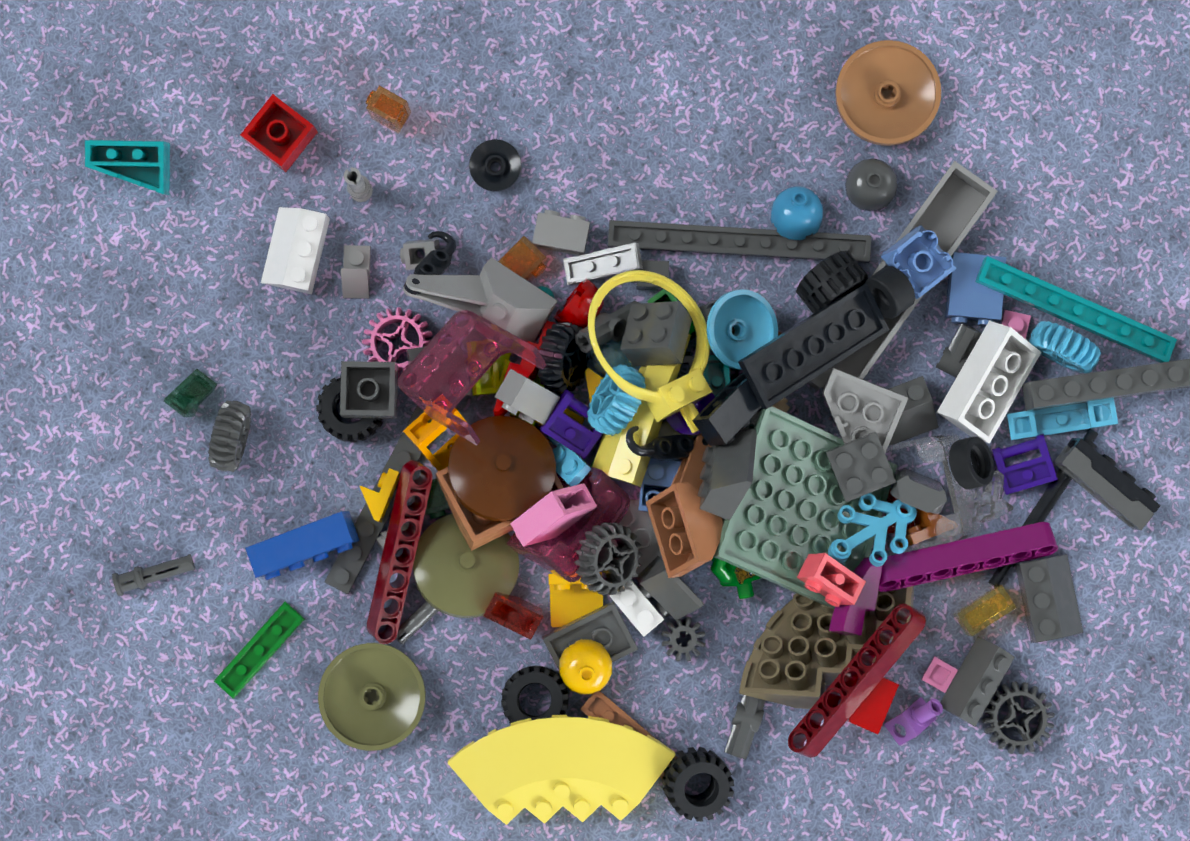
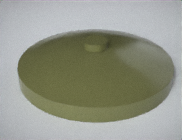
[413,514,519,618]
[318,643,426,751]

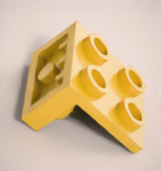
[548,572,603,627]

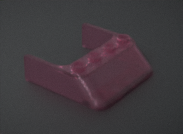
[397,310,546,445]

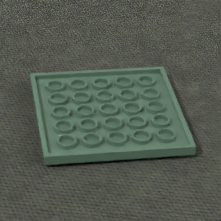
[713,406,897,609]

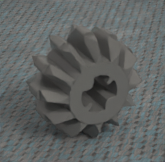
[661,617,706,661]

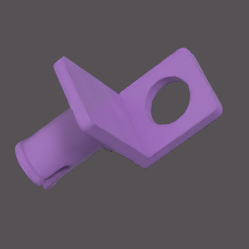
[884,697,943,745]

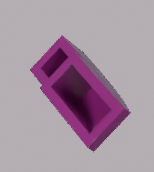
[829,557,882,635]

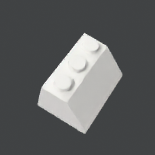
[261,207,330,294]

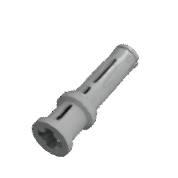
[343,167,373,202]

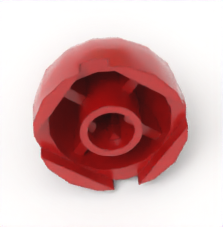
[553,278,603,329]

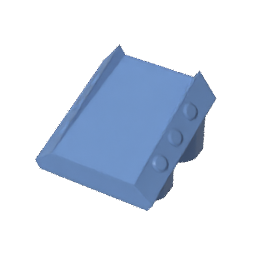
[881,225,957,299]

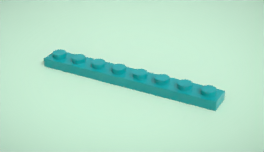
[975,256,1177,363]

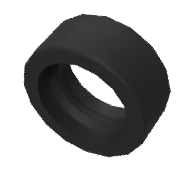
[949,437,994,489]

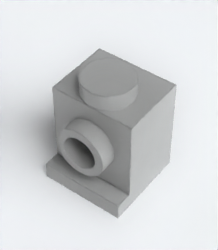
[400,238,440,270]

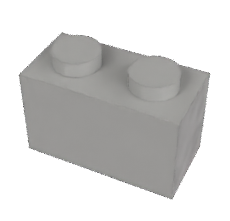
[532,210,590,255]
[495,369,560,425]

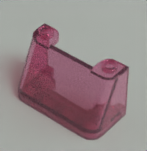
[507,466,630,582]

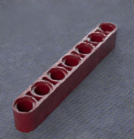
[367,460,433,644]
[788,604,926,758]

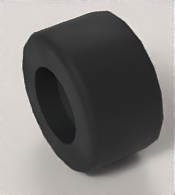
[865,266,915,319]

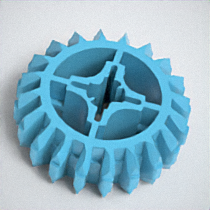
[1029,321,1101,374]
[587,364,646,436]

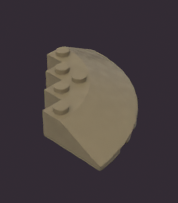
[739,586,914,709]

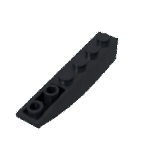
[692,372,761,446]

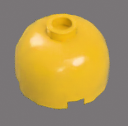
[559,640,612,694]

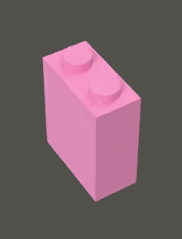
[510,483,597,547]

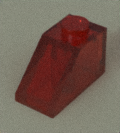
[483,592,543,640]

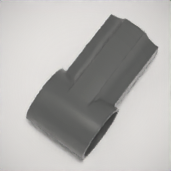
[936,322,982,378]

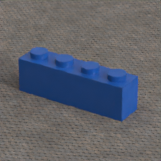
[245,511,360,580]

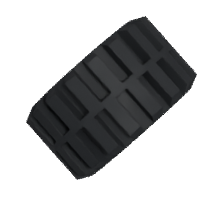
[796,250,868,314]
[316,375,383,442]
[501,666,569,724]
[662,747,734,822]

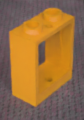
[403,395,470,472]

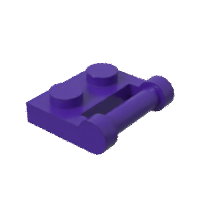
[540,389,602,459]
[992,434,1058,495]

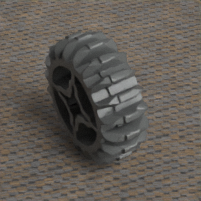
[208,400,251,472]
[574,522,643,595]
[981,681,1055,754]

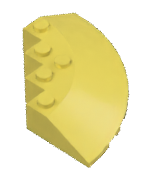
[448,715,676,825]

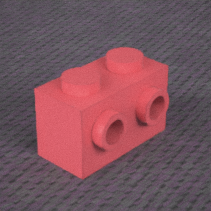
[797,553,866,607]

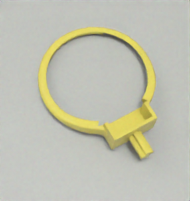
[588,270,712,434]

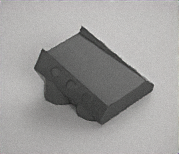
[890,468,947,514]

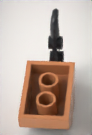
[626,426,723,578]

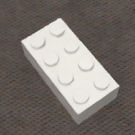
[937,321,1041,443]

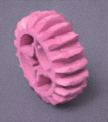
[362,307,434,379]

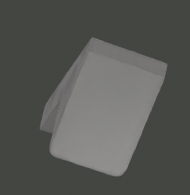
[341,245,371,299]

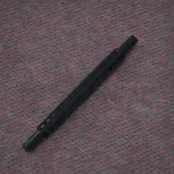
[988,429,1098,588]

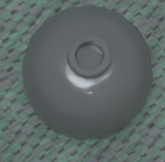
[845,158,898,211]

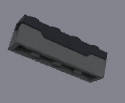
[1053,437,1161,531]

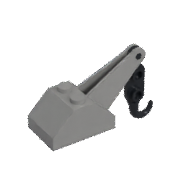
[403,231,557,344]

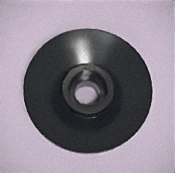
[469,139,521,191]

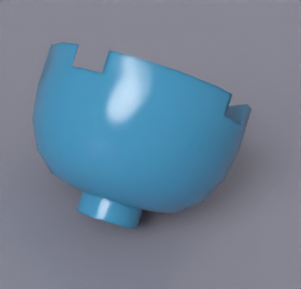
[770,186,823,240]

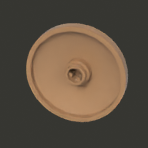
[835,40,941,146]

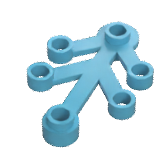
[828,493,917,567]

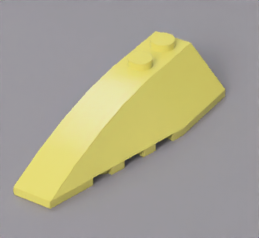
[591,334,691,487]

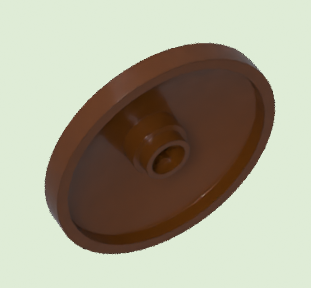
[448,416,556,522]

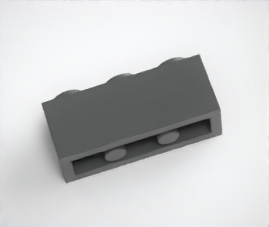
[940,636,1015,727]

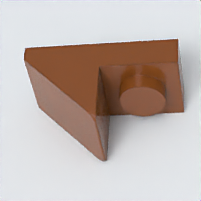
[898,508,956,548]

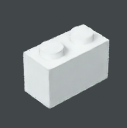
[609,581,664,637]

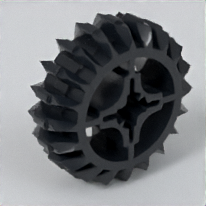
[536,322,590,394]

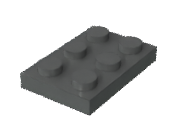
[542,601,638,669]

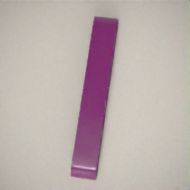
[878,522,1058,592]

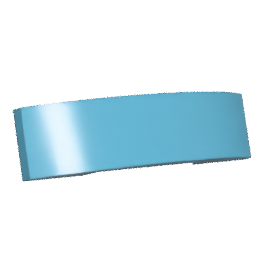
[1007,397,1118,440]

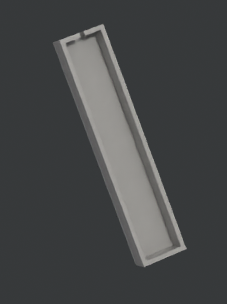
[807,161,998,394]

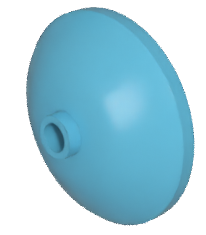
[707,289,778,370]

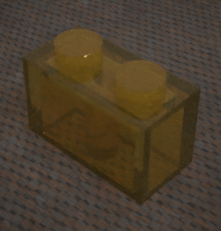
[953,585,1017,637]

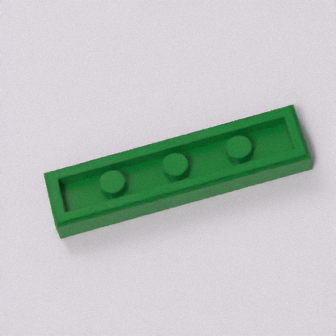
[214,601,305,699]

